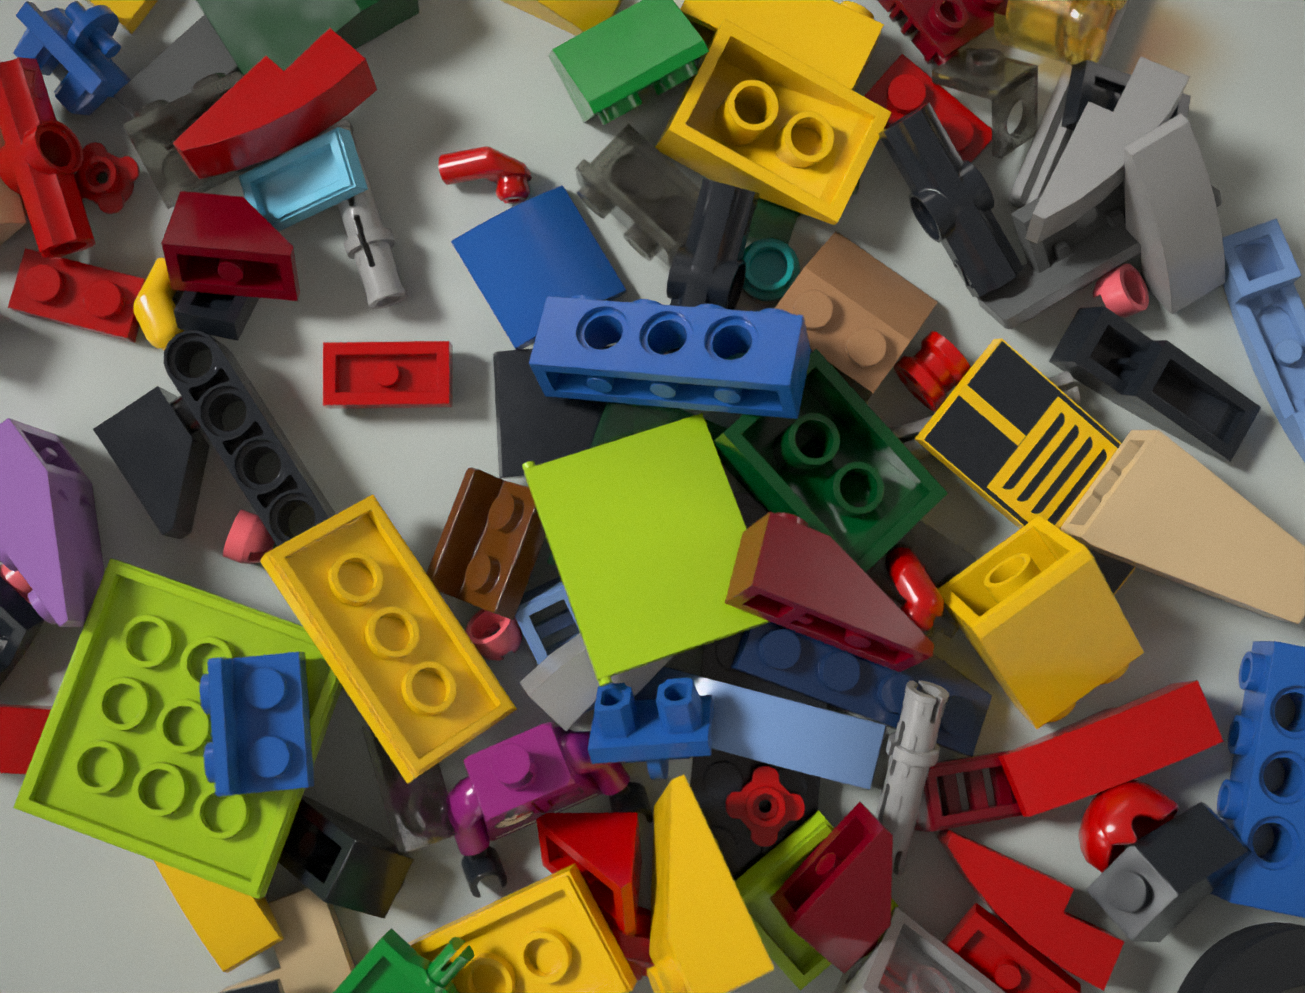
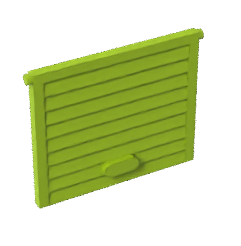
[522,413,771,687]

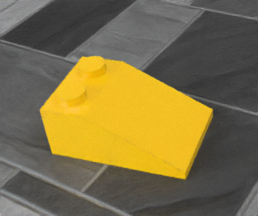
[655,18,892,225]
[647,774,774,993]

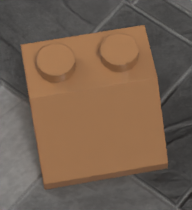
[775,231,938,402]

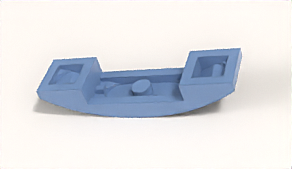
[1222,218,1305,463]
[634,666,887,789]

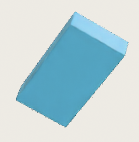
[238,127,368,232]

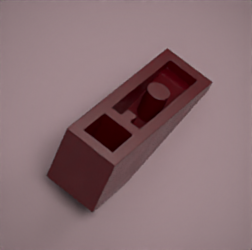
[725,512,935,672]

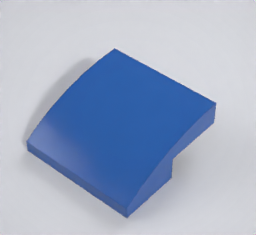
[451,185,627,350]

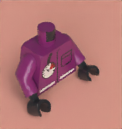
[445,722,653,898]

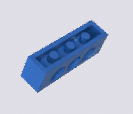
[529,295,811,419]
[1210,641,1305,918]

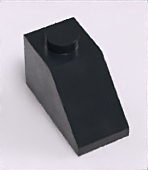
[93,386,210,539]
[278,795,414,919]
[1086,802,1252,942]

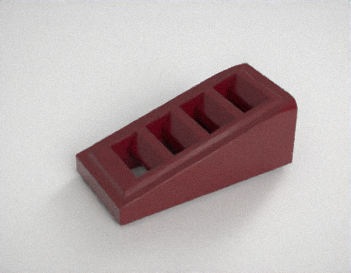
[914,750,1050,832]

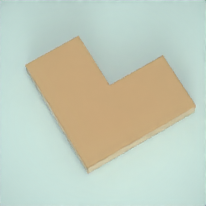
[220,887,355,993]

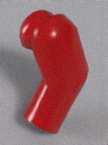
[438,146,532,204]
[885,547,944,632]

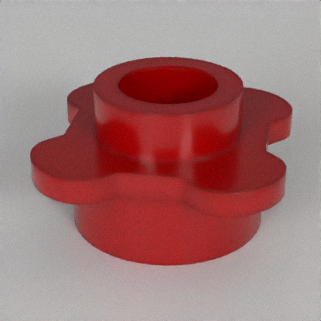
[74,142,140,214]
[725,766,805,846]

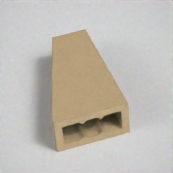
[1060,430,1305,624]

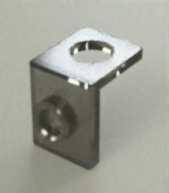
[932,47,1038,159]

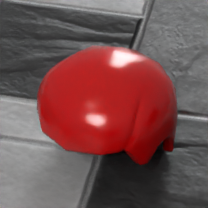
[1078,780,1179,873]

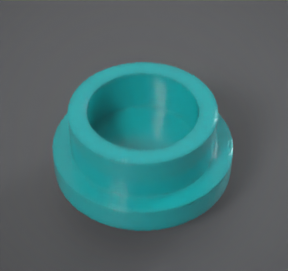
[742,238,800,302]

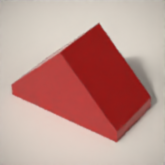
[536,812,642,935]

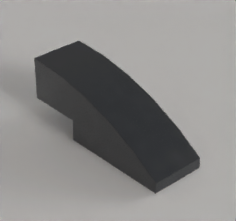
[1049,306,1261,462]

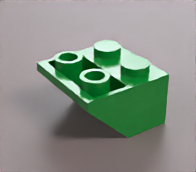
[548,0,709,126]

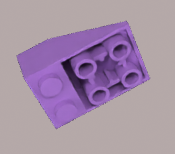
[0,418,105,627]

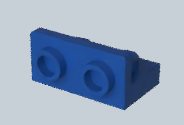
[200,652,315,797]

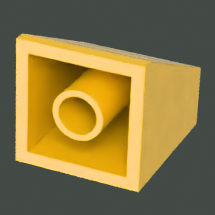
[938,515,1144,730]

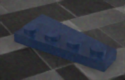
[731,622,992,757]

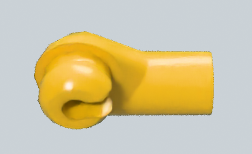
[133,258,186,351]

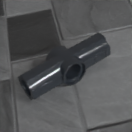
[878,103,1024,297]
[663,178,760,355]

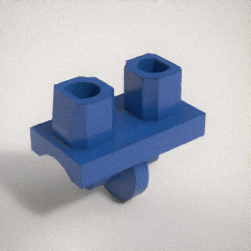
[13,1,131,116]
[588,677,715,781]

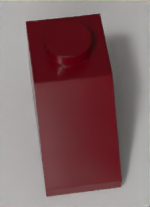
[161,191,300,301]
[769,801,893,974]

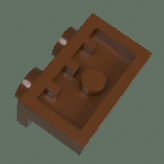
[426,467,546,620]

